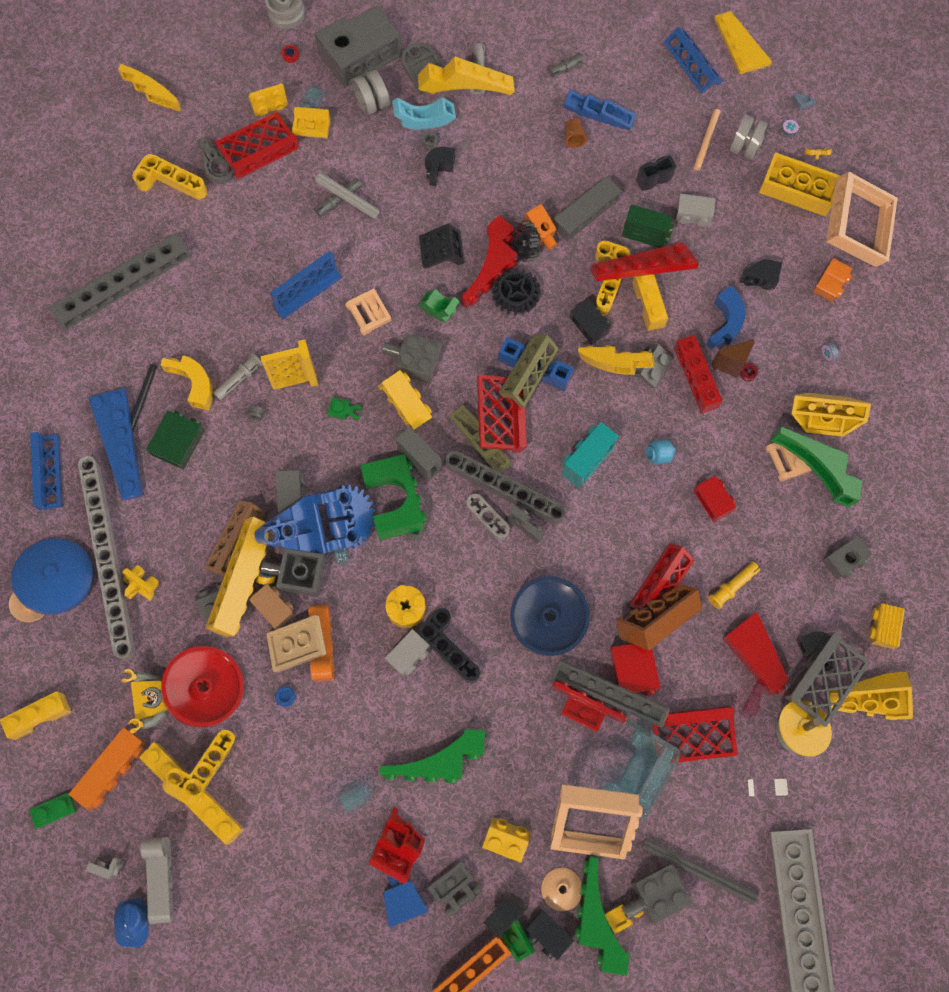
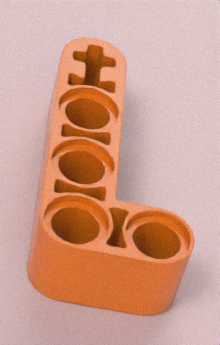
[309,604,335,683]

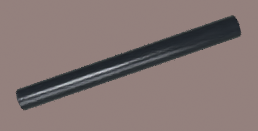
[131,364,157,432]

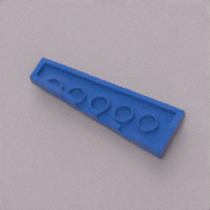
[88,388,143,501]

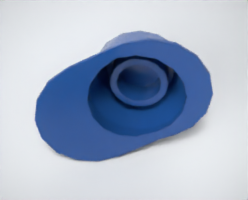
[114,898,149,948]

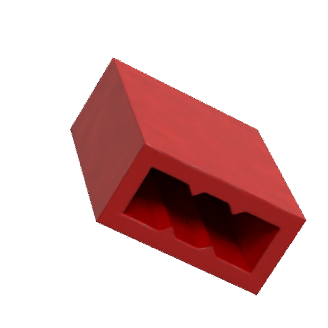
[609,644,661,696]

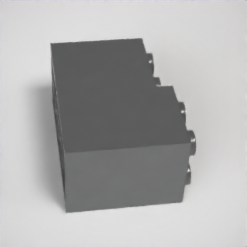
[315,5,402,89]

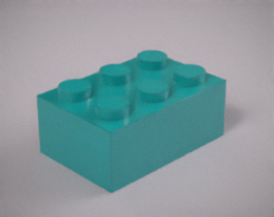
[562,422,619,489]

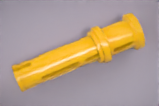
[708,561,760,610]

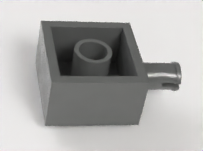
[382,333,442,384]
[261,548,326,597]
[621,864,692,924]

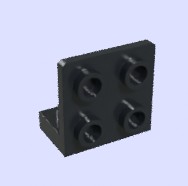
[419,223,464,269]

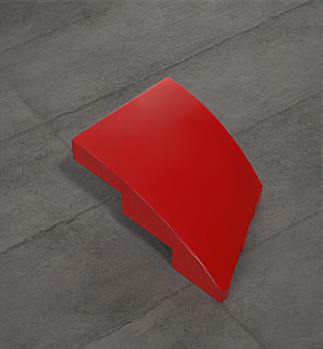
[368,807,425,884]

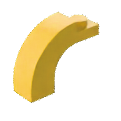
[160,356,213,411]

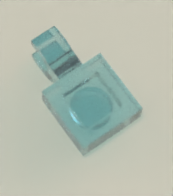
[302,86,326,109]

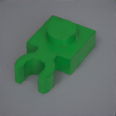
[327,397,362,420]

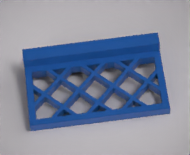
[270,251,342,320]

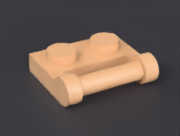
[345,289,392,336]
[765,443,812,482]

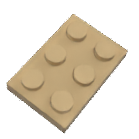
[266,615,326,672]

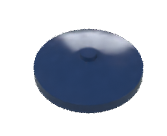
[510,576,590,656]

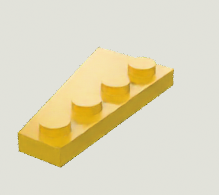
[714,11,772,75]

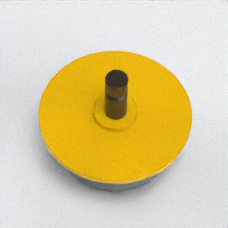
[776,700,832,757]

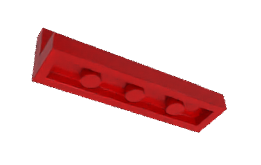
[629,543,695,610]

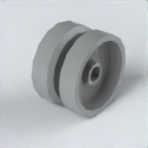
[265,0,305,29]
[351,69,390,116]
[729,114,768,161]

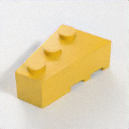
[377,370,432,430]

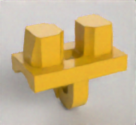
[122,565,159,601]

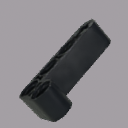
[419,608,480,684]

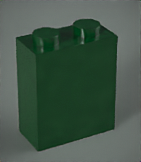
[146,410,205,470]

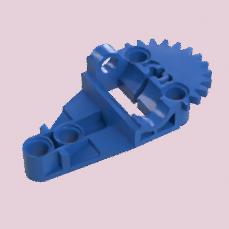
[254,485,376,553]

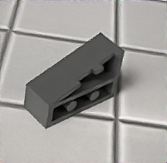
[276,469,306,529]

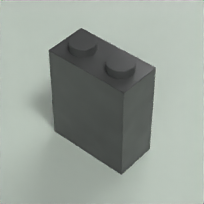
[396,427,442,482]

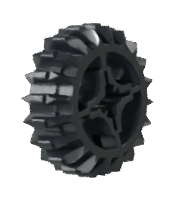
[491,267,541,316]

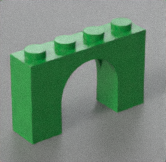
[360,454,427,541]

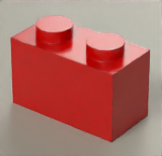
[693,475,737,523]

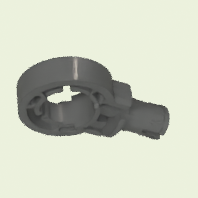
[197,137,234,184]

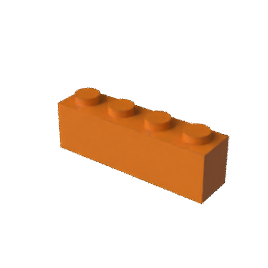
[68,727,147,810]
[430,936,511,992]

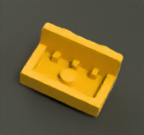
[292,107,330,138]
[482,817,531,863]

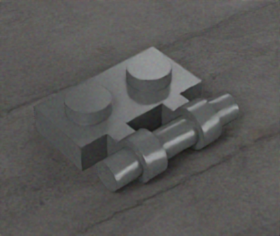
[428,862,482,917]

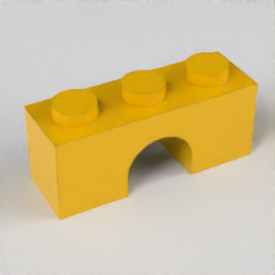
[632,274,668,331]
[0,691,72,740]

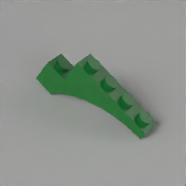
[770,427,862,507]
[379,729,485,784]
[574,857,630,976]

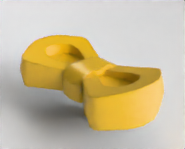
[804,148,832,159]

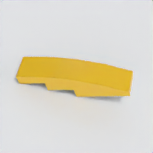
[118,64,181,112]

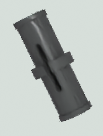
[548,53,584,78]

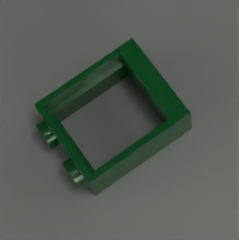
[621,204,674,248]

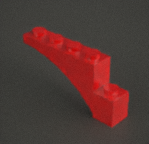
[461,215,518,309]

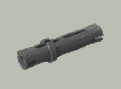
[314,178,362,218]

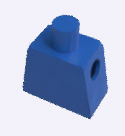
[383,876,428,927]

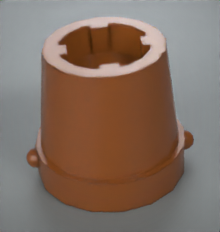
[564,118,588,148]

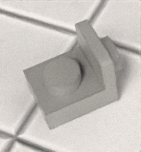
[86,857,123,879]

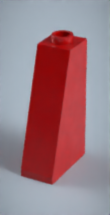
[723,612,789,695]

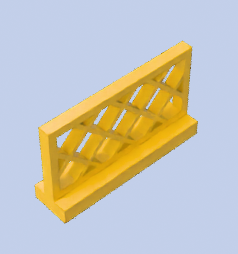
[261,339,318,390]

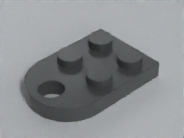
[401,43,444,95]

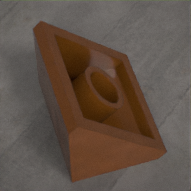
[712,339,755,378]

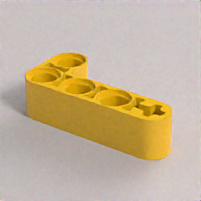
[133,154,207,200]
[595,241,630,315]
[162,730,235,805]

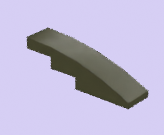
[449,405,512,473]

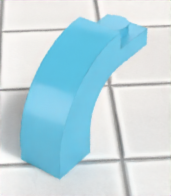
[392,97,456,130]

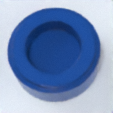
[275,686,296,707]

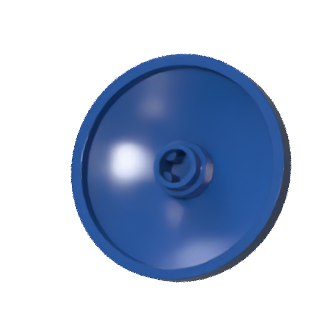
[11,538,94,615]

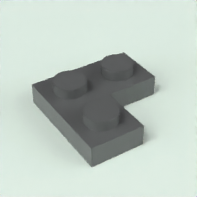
[508,505,544,544]

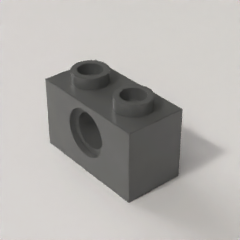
[823,536,873,579]

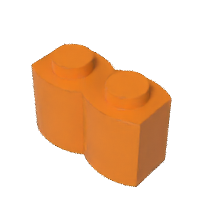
[813,258,853,302]

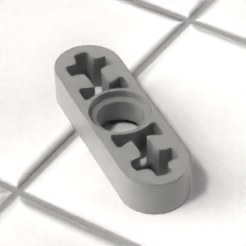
[466,494,510,540]

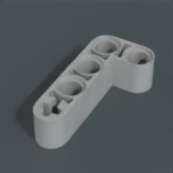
[140,837,174,925]

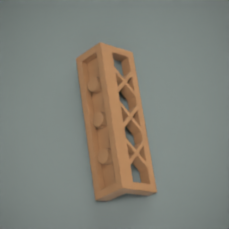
[204,500,266,578]

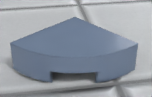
[792,93,816,111]

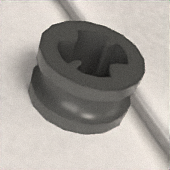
[422,132,438,150]
[246,406,265,421]

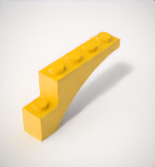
[418,57,514,95]

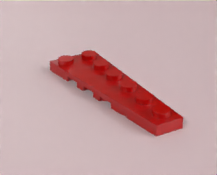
[590,242,699,281]

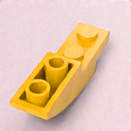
[578,345,655,375]

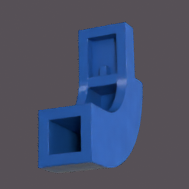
[706,286,745,350]

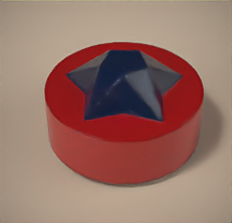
[281,45,299,63]

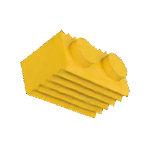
[868,603,905,649]

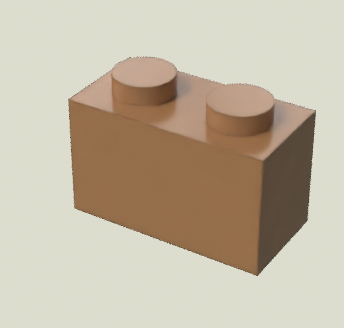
[249,584,295,630]

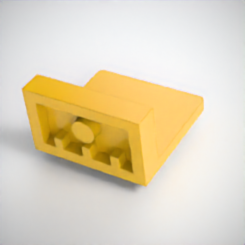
[248,83,288,116]

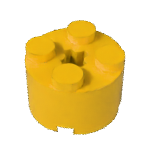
[385,585,426,628]

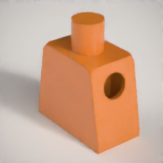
[523,204,557,250]

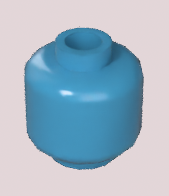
[646,439,675,465]

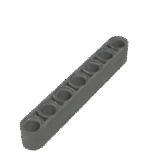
[446,451,565,524]

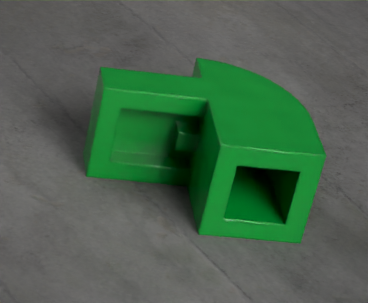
[417,289,460,322]

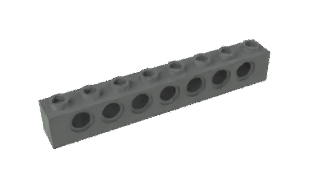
[49,233,191,331]

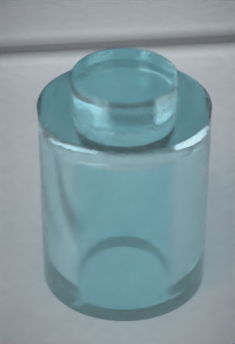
[338,783,371,814]

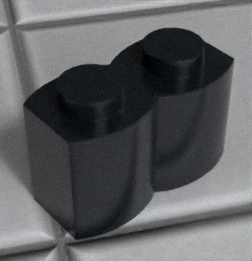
[636,156,676,190]

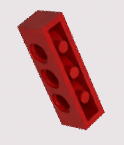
[674,335,723,414]

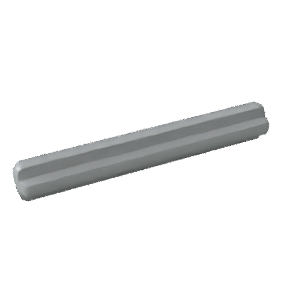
[315,172,380,219]

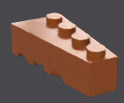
[615,584,702,651]

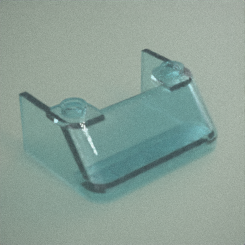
[602,720,680,822]

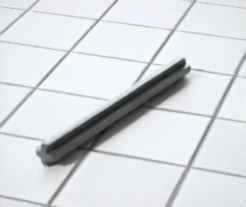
[641,838,758,904]

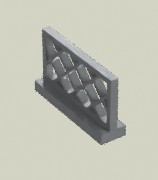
[783,632,870,727]

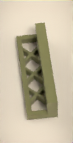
[499,334,559,408]

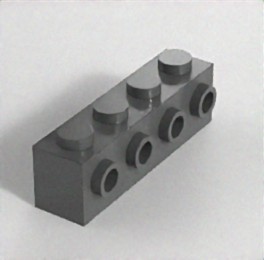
[553,177,622,242]

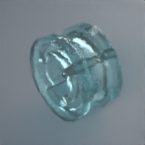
[335,548,349,566]

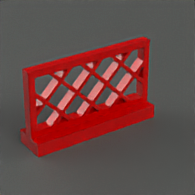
[215,112,299,179]
[477,375,527,453]
[652,706,738,765]

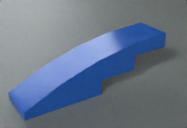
[562,89,636,130]

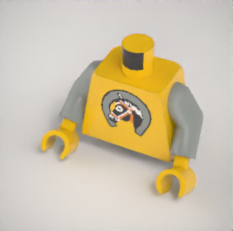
[121,669,168,733]

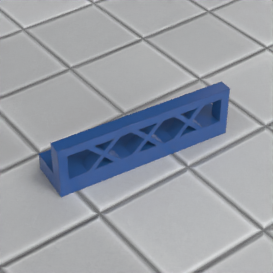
[664,27,723,93]
[30,432,62,510]

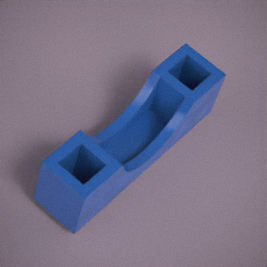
[498,337,574,392]

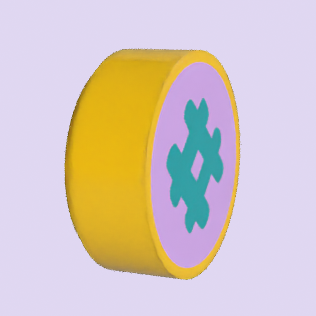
[256,571,276,585]

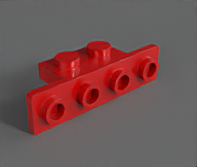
[551,680,627,733]

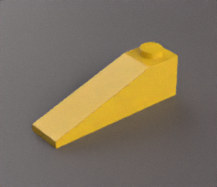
[829,672,913,720]

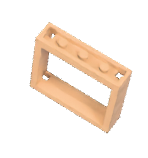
[826,172,897,267]
[551,785,643,859]

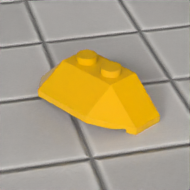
[791,393,871,436]

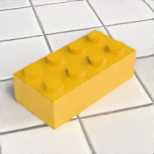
[759,152,840,217]

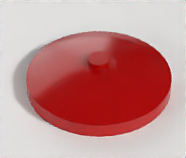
[161,646,244,728]

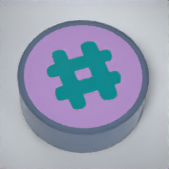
[821,342,839,362]

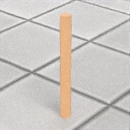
[693,109,720,171]

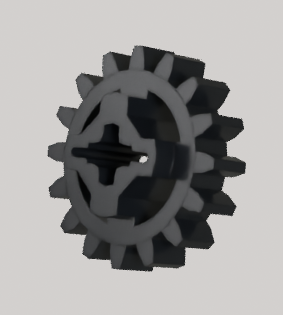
[513,221,540,262]

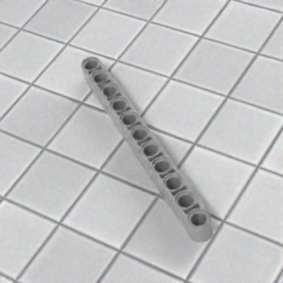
[78,456,135,661]

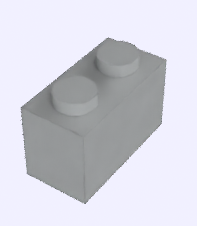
[675,194,716,227]
[385,629,430,677]

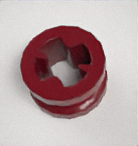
[740,363,758,382]

